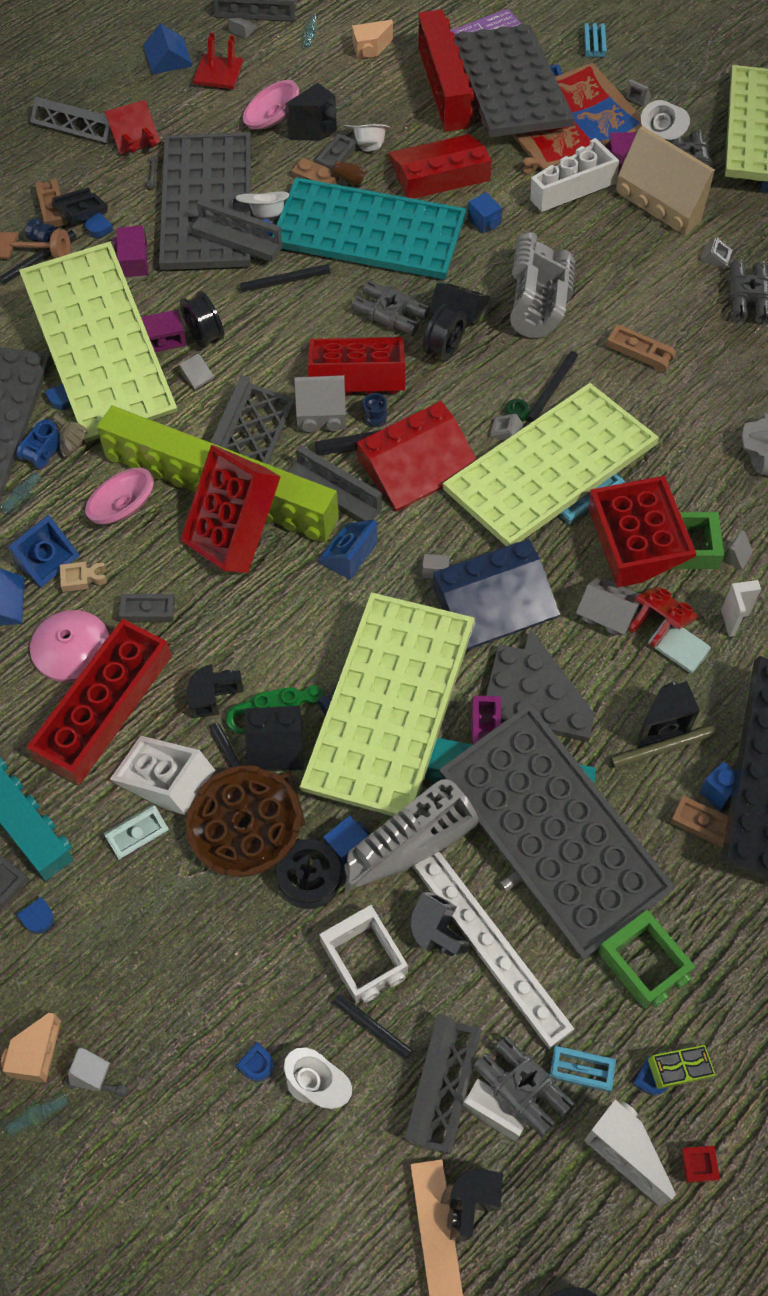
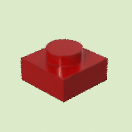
[680,1146,720,1184]

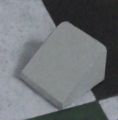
[228,18,257,39]
[626,79,651,107]
[700,237,732,267]
[180,354,214,390]
[490,414,524,441]
[725,530,752,570]
[422,554,450,579]
[68,1048,110,1092]

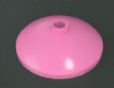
[243,80,299,130]
[85,468,154,524]
[30,610,109,682]

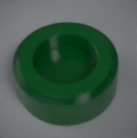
[505,399,529,422]

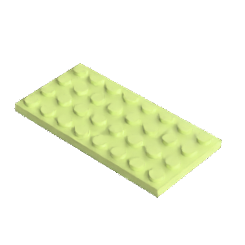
[725,65,768,181]
[19,241,178,443]
[443,383,659,547]
[300,592,475,816]

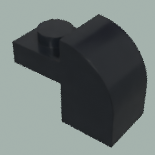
[187,664,244,718]
[411,892,471,956]
[441,1169,503,1242]

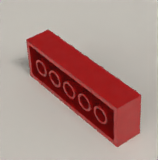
[418,9,474,132]
[26,618,172,786]

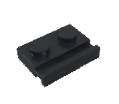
[51,187,108,224]

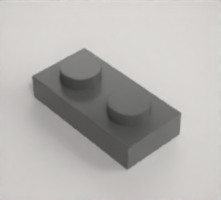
[316,133,357,170]
[119,594,175,622]

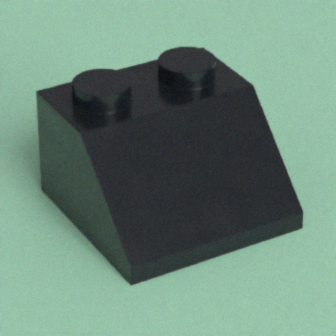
[286,83,337,141]
[429,283,490,327]
[636,681,700,748]
[245,705,304,772]

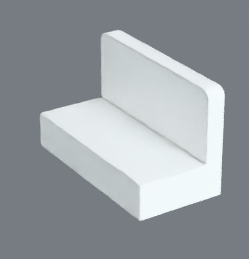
[721,580,761,637]
[462,1079,527,1142]

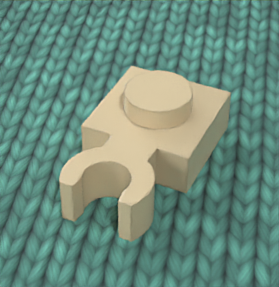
[60,562,107,592]

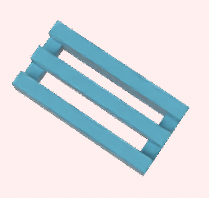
[584,23,607,57]
[549,1046,616,1093]

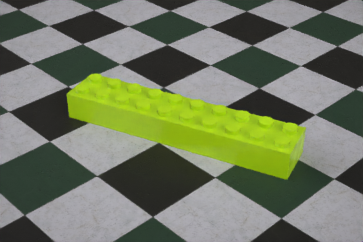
[97,405,339,543]

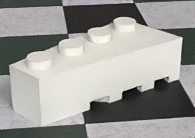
[530,138,619,212]

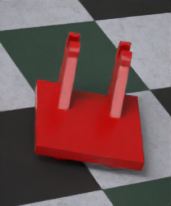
[193,32,244,89]
[104,100,160,155]
[628,587,699,648]

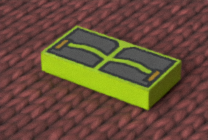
[647,1045,716,1089]

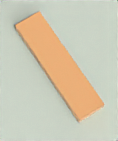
[411,1159,463,1296]

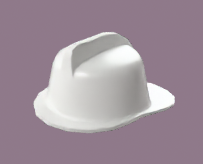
[641,100,690,140]
[343,124,390,152]
[236,191,289,221]
[284,1047,352,1109]

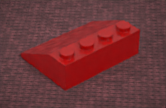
[388,134,492,199]
[308,337,405,394]
[357,401,477,512]
[180,445,281,573]
[589,475,697,588]

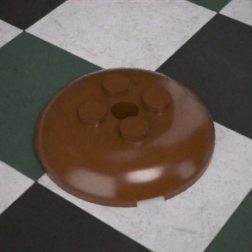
[186,765,301,877]

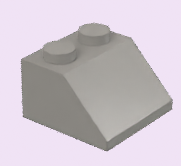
[295,376,346,432]
[576,576,642,635]

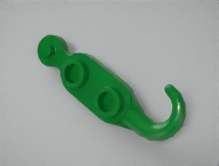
[226,685,323,734]

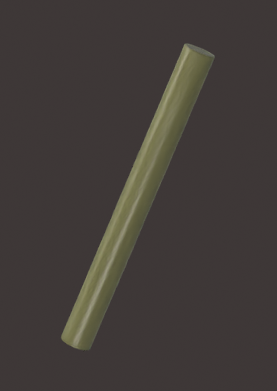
[610,725,717,768]

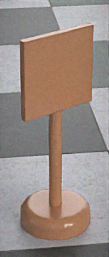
[0,229,71,259]

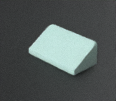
[648,618,711,674]
[103,804,169,860]

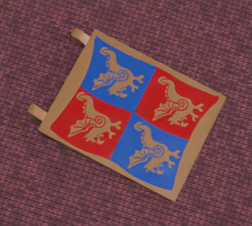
[480,62,642,175]

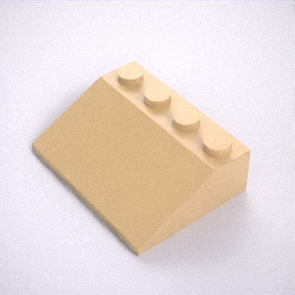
[615,126,715,235]

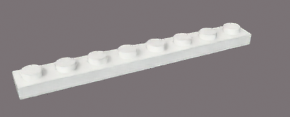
[412,852,574,1049]

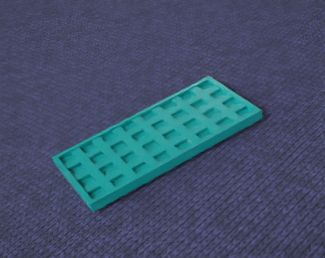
[272,177,466,280]

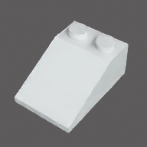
[110,736,215,815]
[584,1100,676,1208]

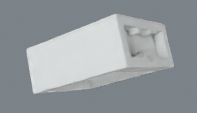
[319,905,408,1004]

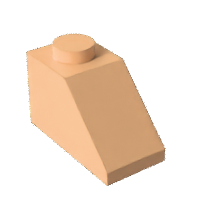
[352,20,393,59]
[1,1013,61,1083]

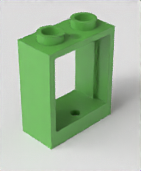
[672,512,724,569]
[598,910,696,1010]

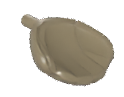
[53,414,88,458]

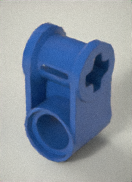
[16,419,59,469]

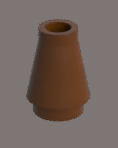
[332,160,366,186]

